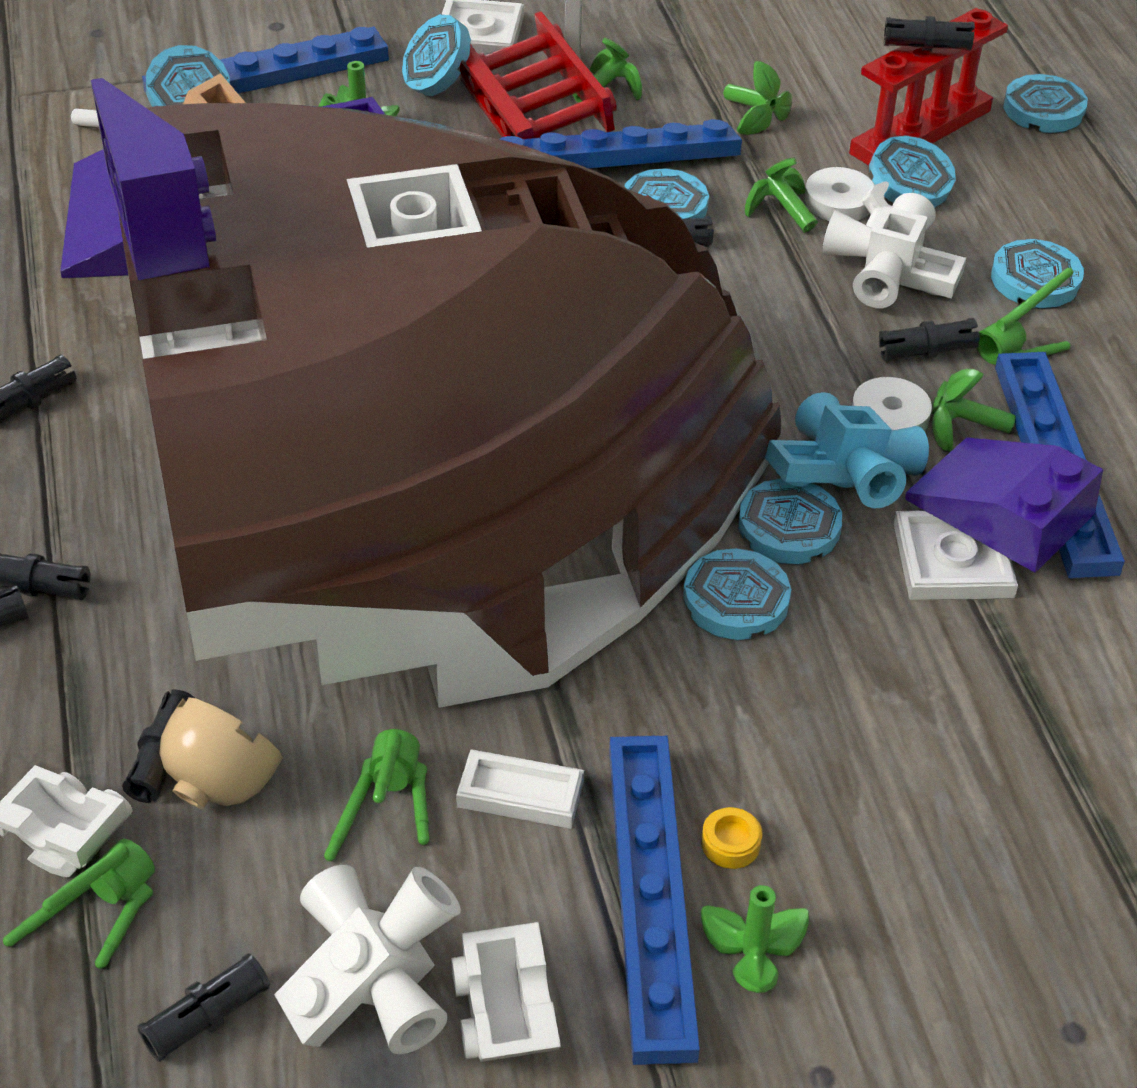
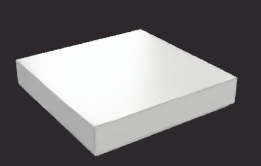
[442,0,524,55]
[893,511,1018,600]

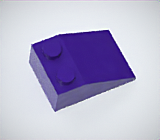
[91,78,216,280]
[905,437,1103,573]

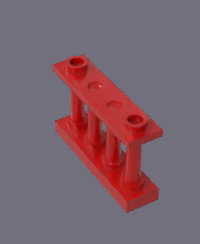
[849,8,1008,166]
[458,11,617,139]

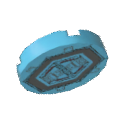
[402,14,471,96]
[146,45,230,107]
[1003,74,1088,133]
[869,136,956,208]
[624,169,709,219]
[991,239,1084,308]
[738,478,842,564]
[683,548,792,640]

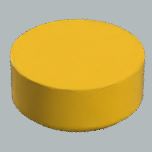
[701,807,762,869]

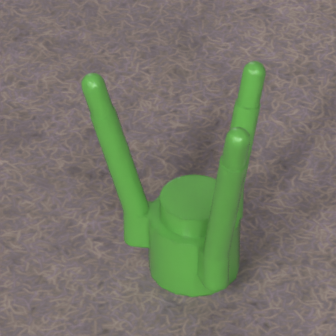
[977,268,1074,365]
[324,729,430,862]
[3,839,155,969]

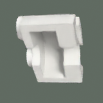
[0,765,132,878]
[451,922,561,1062]

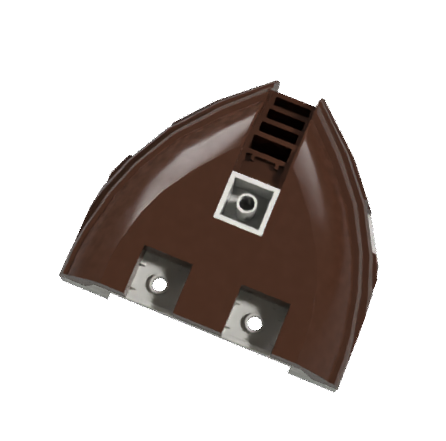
[118,103,781,708]

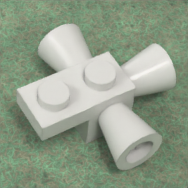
[823,193,966,308]
[274,865,461,1054]

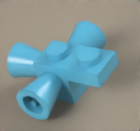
[765,392,929,508]

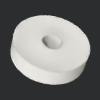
[804,167,875,221]
[852,377,932,431]

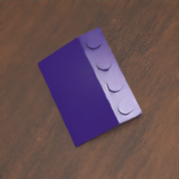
[60,149,128,278]

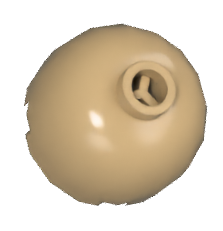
[159,697,283,809]

